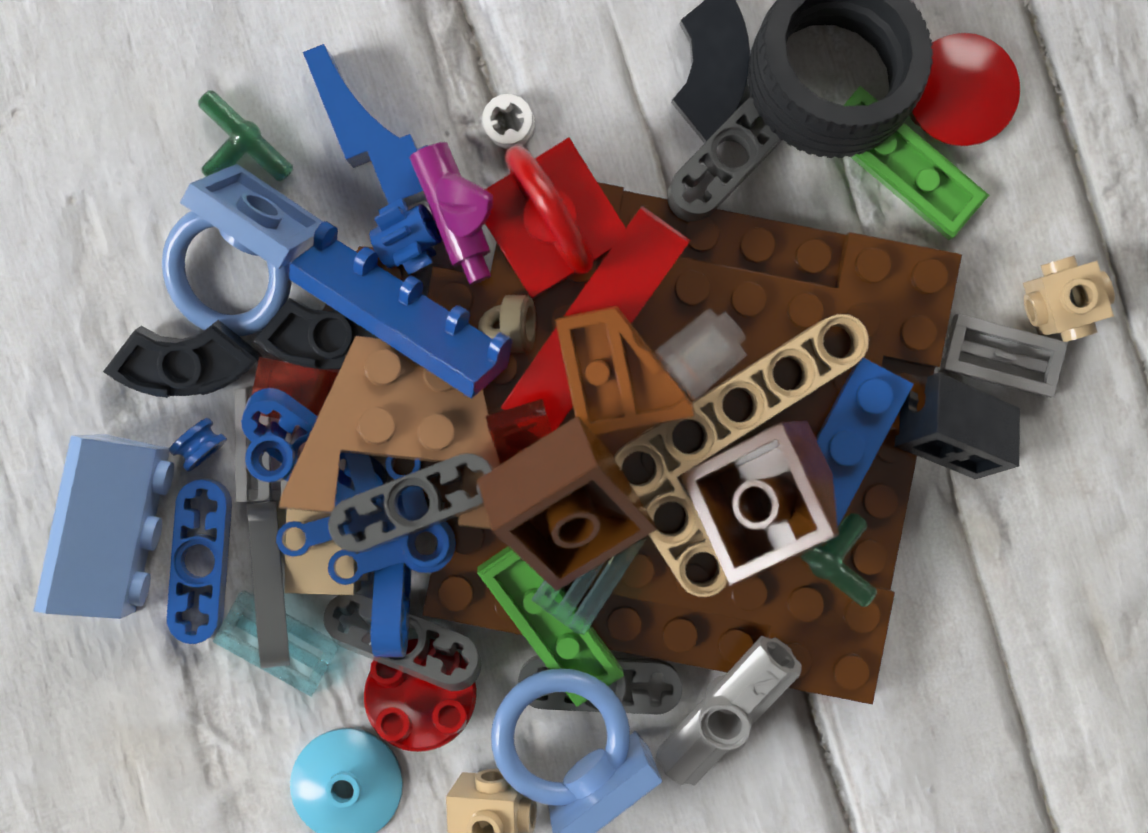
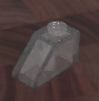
[654,308,747,400]

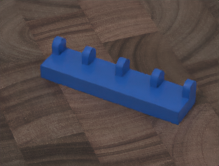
[289,221,512,399]

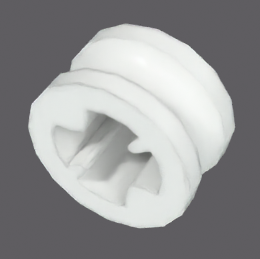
[482,94,535,149]

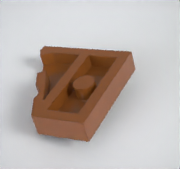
[555,306,695,435]

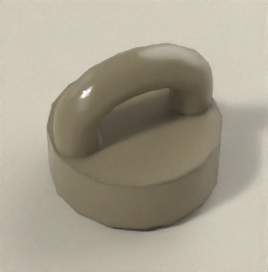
[478,295,536,353]

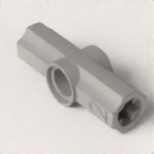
[656,636,802,786]

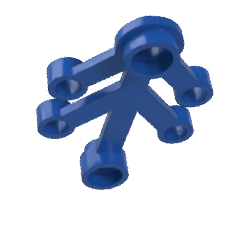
[245,435,456,585]

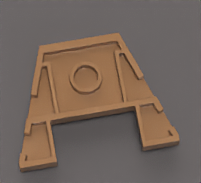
[279,336,500,529]

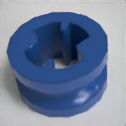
[169,418,227,472]

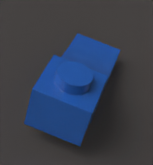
[303,44,428,206]

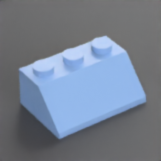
[34,434,174,619]

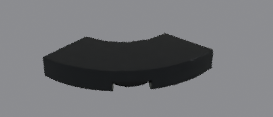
[671,0,750,144]
[254,298,378,370]
[103,320,263,398]

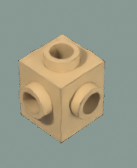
[1023,255,1115,342]
[446,769,537,833]

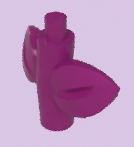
[409,142,493,285]

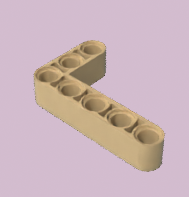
[614,314,869,597]

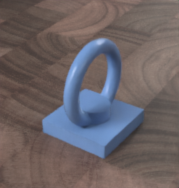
[162,164,323,337]
[491,668,662,833]

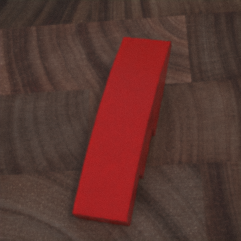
[501,206,691,438]

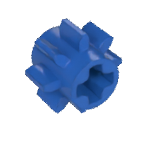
[369,198,442,275]

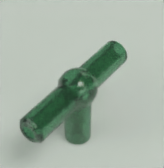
[198,90,293,182]
[800,513,877,607]

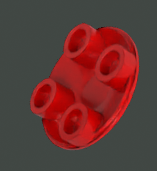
[909,33,1020,146]
[364,638,477,752]

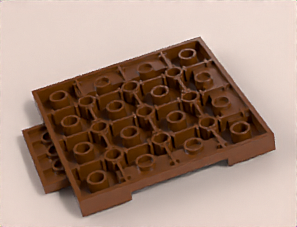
[390,182,962,705]

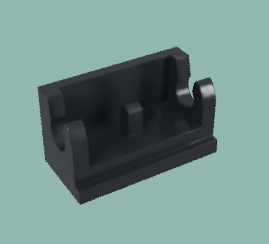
[895,372,1020,479]

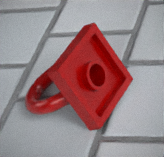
[485,137,626,300]

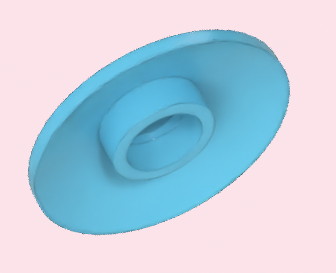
[290,728,403,833]

